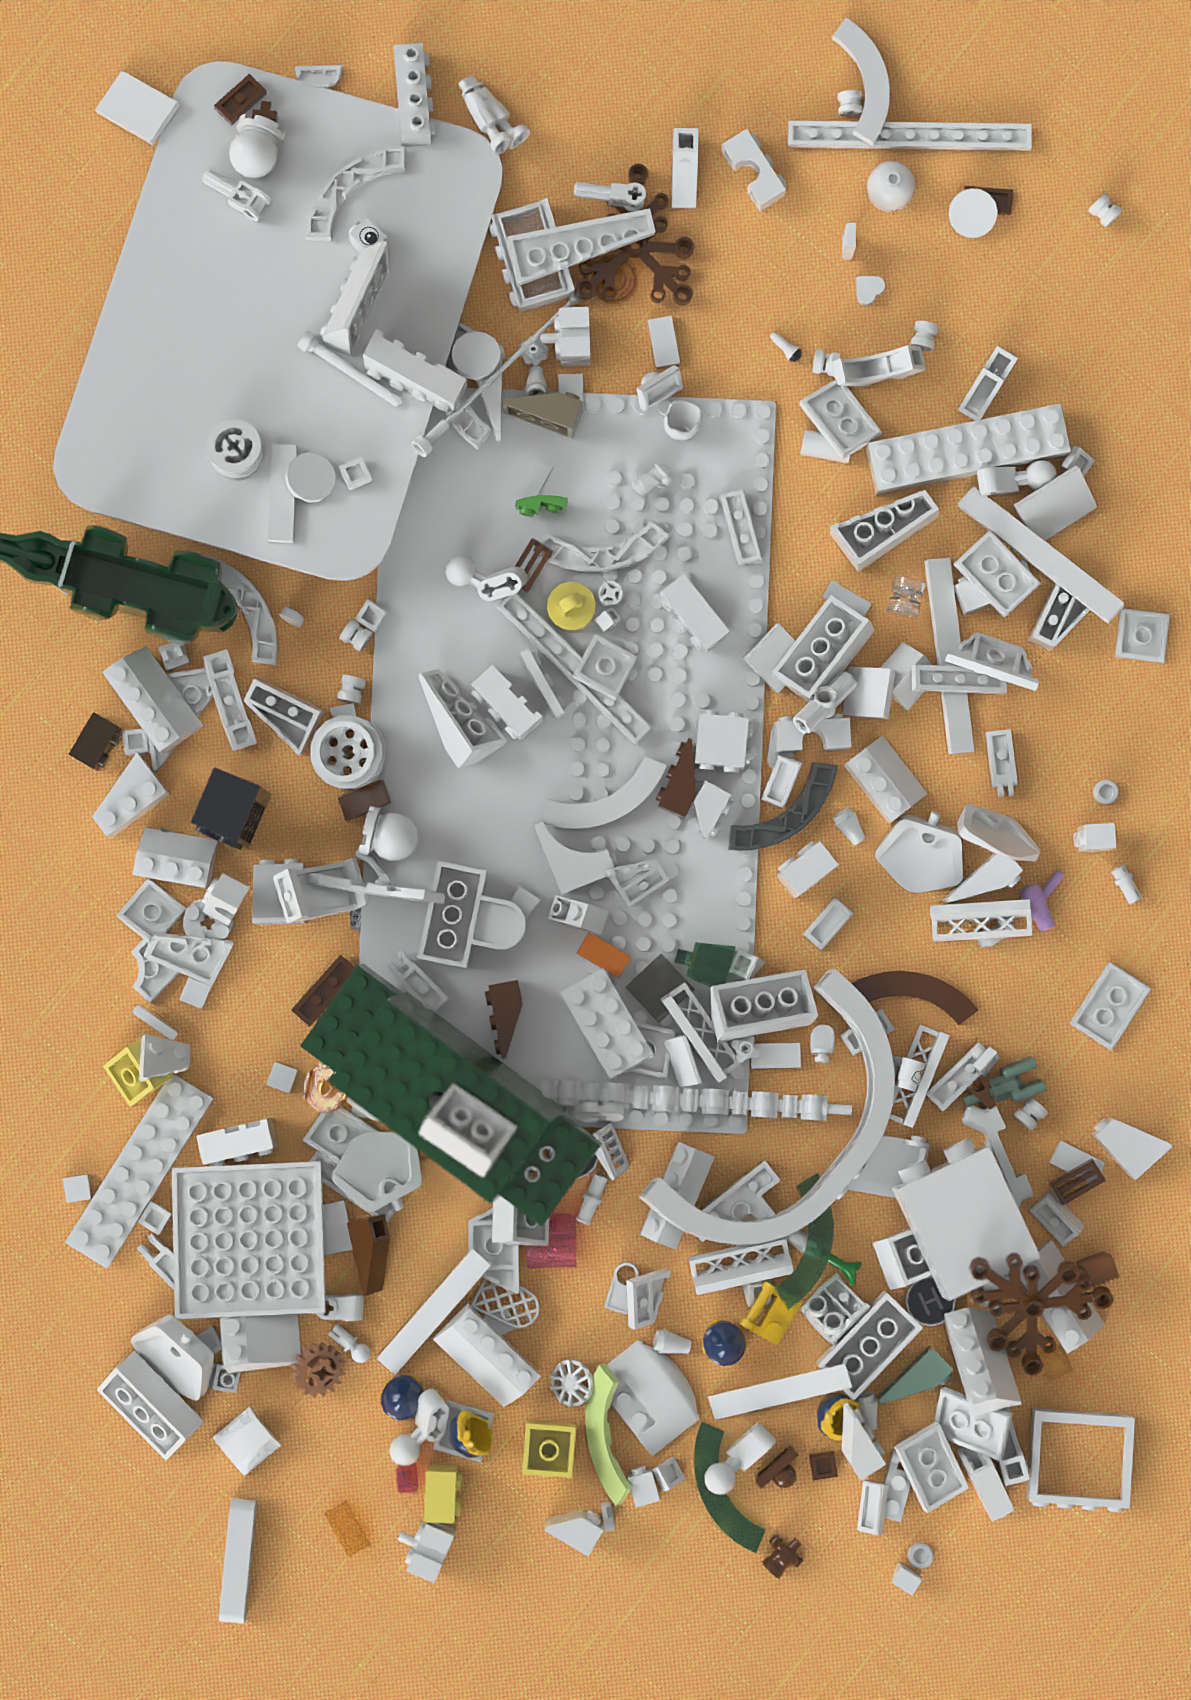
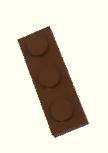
[291,955,355,1027]

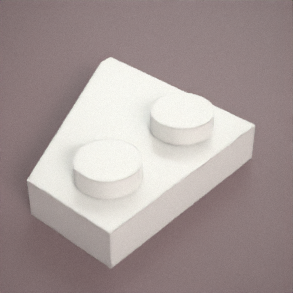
[605,859,669,908]
[139,1034,190,1082]
[627,1268,670,1330]

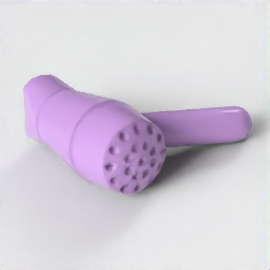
[1020,870,1063,932]

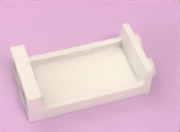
[273,857,369,924]

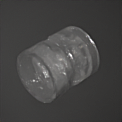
[887,576,925,618]

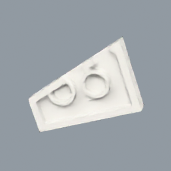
[144,933,234,986]

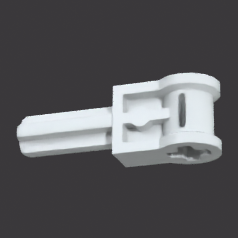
[202,170,271,221]
[574,182,646,212]

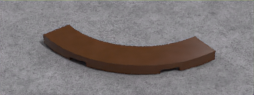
[851,971,978,1025]

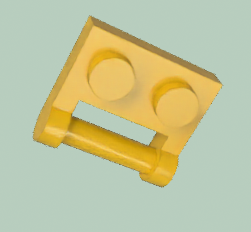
[739,1281,802,1345]

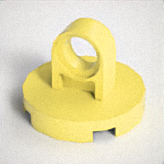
[547,582,596,631]

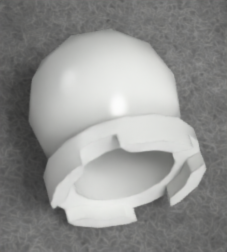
[229,114,286,178]
[358,806,419,861]

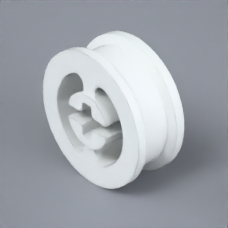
[206,419,263,479]

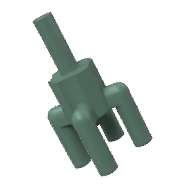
[963,1056,1047,1107]

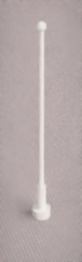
[411,294,579,457]

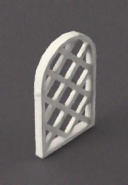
[471,1279,539,1329]

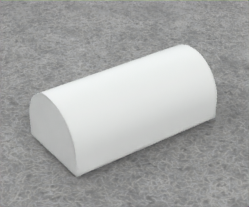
[800,430,850,464]

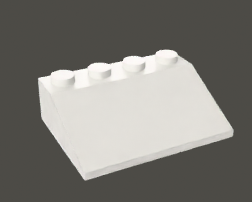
[320,240,390,356]

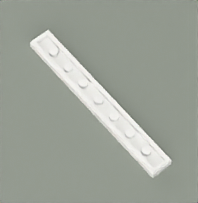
[958,486,1125,624]
[924,558,974,754]
[496,593,653,746]

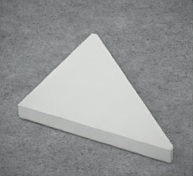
[148,664,234,772]

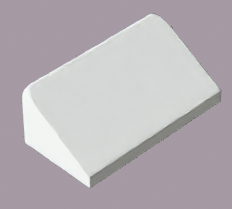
[664,1035,702,1087]
[1029,1190,1084,1246]

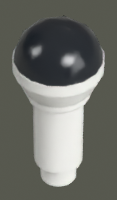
[770,332,802,362]

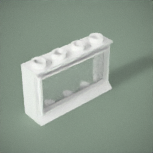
[489,198,575,313]

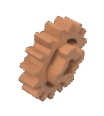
[291,1342,345,1398]

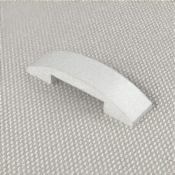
[203,649,257,751]

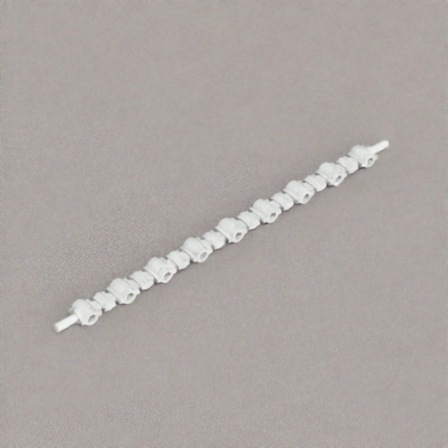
[434,1078,852,1121]

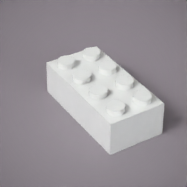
[560,968,654,1081]
[816,1291,923,1400]

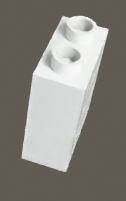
[892,1138,1041,1301]

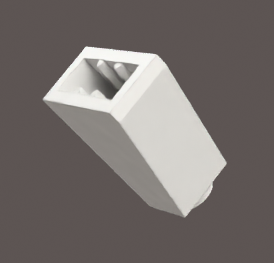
[1091,1118,1172,1180]
[956,1447,1014,1522]

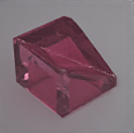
[396,1463,419,1493]

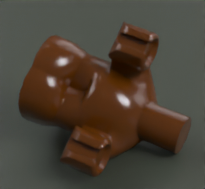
[762,1534,803,1579]

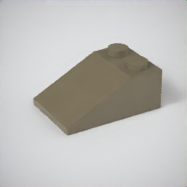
[503,392,583,439]

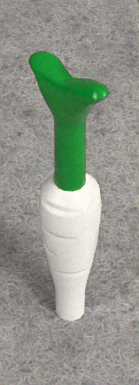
[786,1230,862,1286]

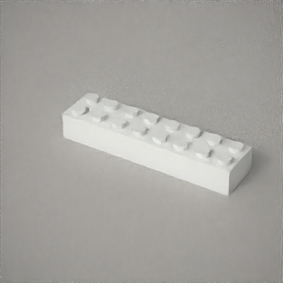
[866,403,1071,496]

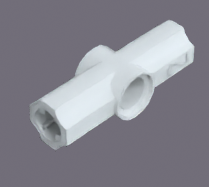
[793,671,857,734]

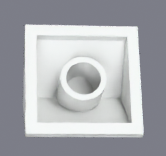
[880,642,932,711]

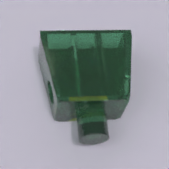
[674,942,735,988]

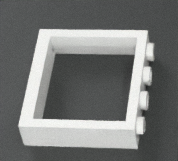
[1026,1408,1135,1512]

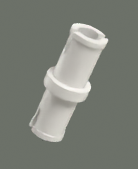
[576,1173,608,1225]

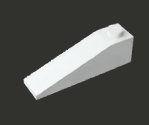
[476,337,506,442]

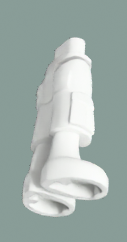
[458,76,530,154]

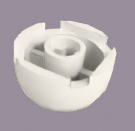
[866,161,915,212]

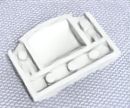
[592,1340,699,1456]

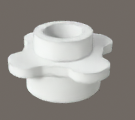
[731,1036,759,1063]

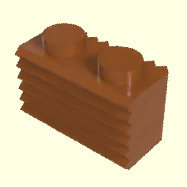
[1076,1251,1120,1288]

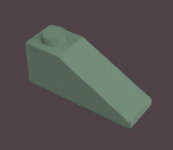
[877,1346,953,1404]

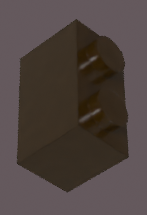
[68,712,123,771]

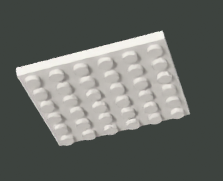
[172,1161,326,1319]

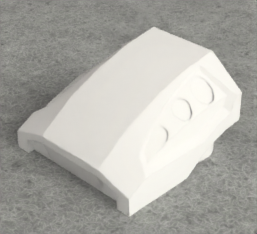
[801,1273,870,1346]
[213,1406,282,1476]

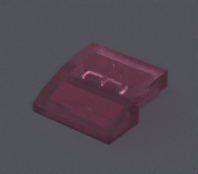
[527,1213,577,1268]

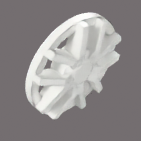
[550,1359,594,1407]

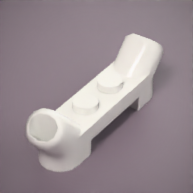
[962,1105,1034,1209]

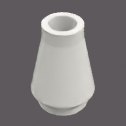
[524,366,549,396]
[833,807,866,845]
[653,1329,691,1354]
[855,1392,878,1431]

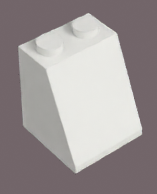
[252,859,307,925]

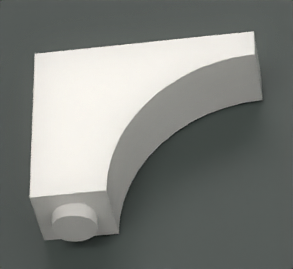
[533,821,619,894]

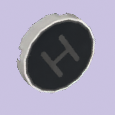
[905,1276,955,1326]

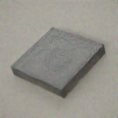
[625,954,695,1023]

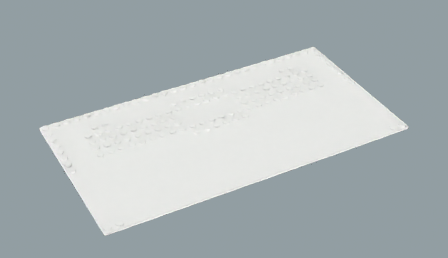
[352,388,776,1134]

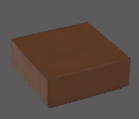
[809,1451,838,1481]

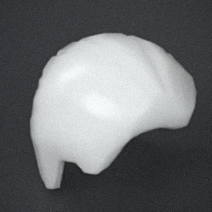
[664,400,702,441]

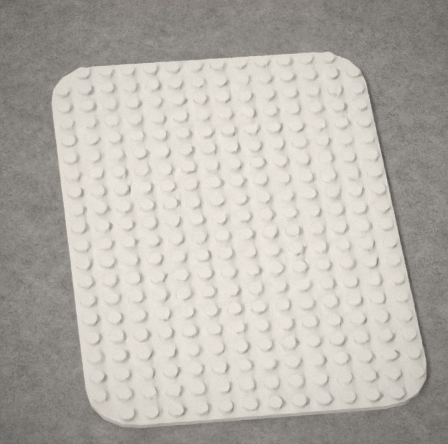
[53,61,503,581]

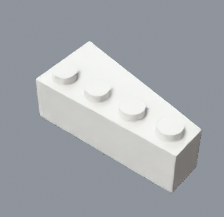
[363,329,467,412]

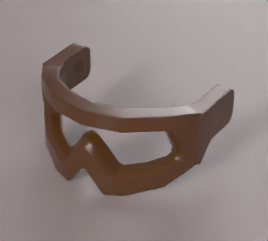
[966,1075,996,1109]

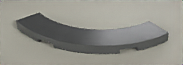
[728,762,837,851]

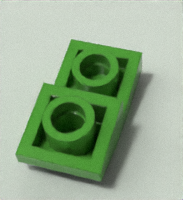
[515,495,568,517]

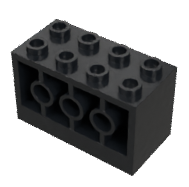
[190,767,271,850]

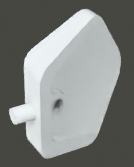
[957,804,1041,861]
[875,811,963,893]
[332,1132,422,1212]
[131,1315,214,1400]

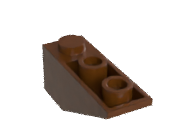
[656,738,695,819]
[485,980,523,1059]
[347,1214,390,1296]

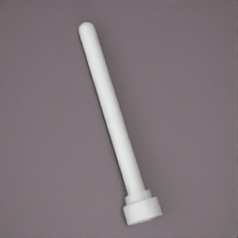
[297,331,402,407]

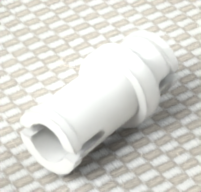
[1111,864,1143,904]

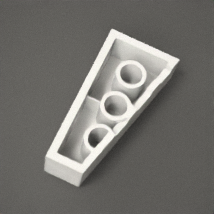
[830,490,939,572]

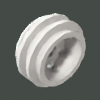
[310,715,386,789]

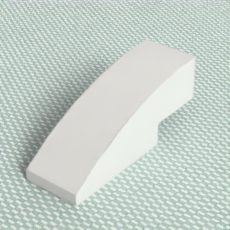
[958,345,1019,421]

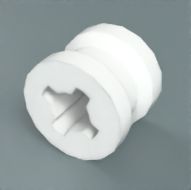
[838,90,863,117]
[599,581,623,608]

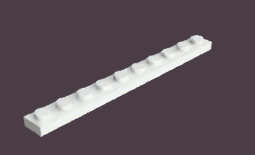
[788,121,1032,151]

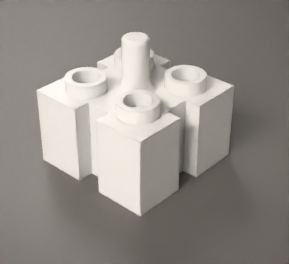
[540,307,590,367]
[398,1521,456,1583]

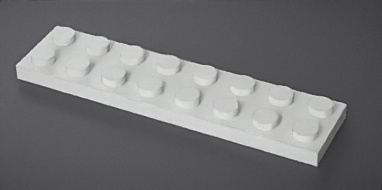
[65,1073,214,1269]

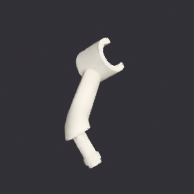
[355,848,392,887]

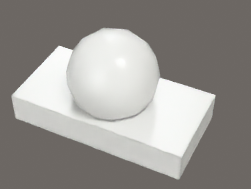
[636,365,683,411]

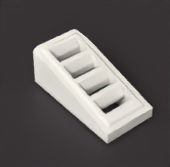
[591,1122,630,1180]

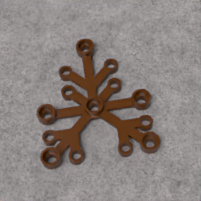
[575,164,694,306]
[969,1253,1114,1376]

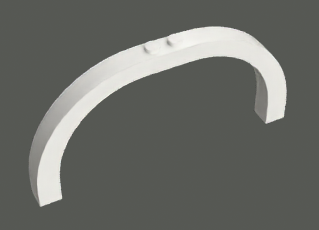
[638,969,895,1244]

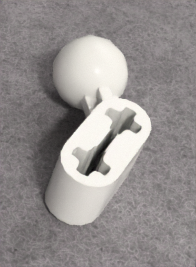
[977,460,1057,496]
[445,555,527,601]
[389,1389,449,1466]
[705,1422,777,1495]

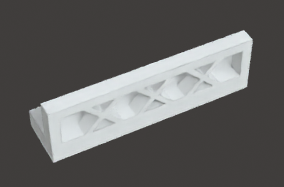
[930,899,1033,942]
[660,982,741,1082]
[889,1024,949,1128]
[688,1236,794,1295]

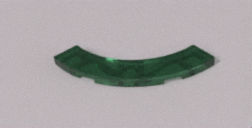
[775,1173,834,1310]
[694,1421,765,1553]

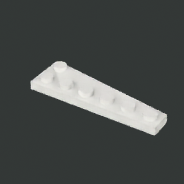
[506,208,655,286]

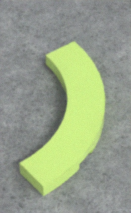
[585,1363,632,1506]

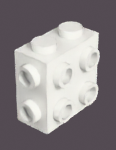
[694,710,753,773]

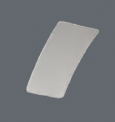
[823,581,871,616]

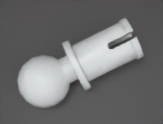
[328,1323,371,1363]

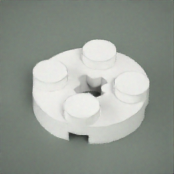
[183,899,234,940]

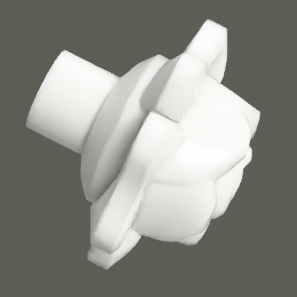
[520,336,549,366]

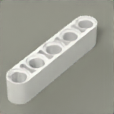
[219,1498,257,1624]

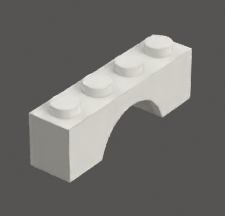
[996,1407,1030,1486]

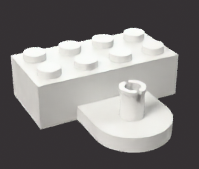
[418,861,526,969]

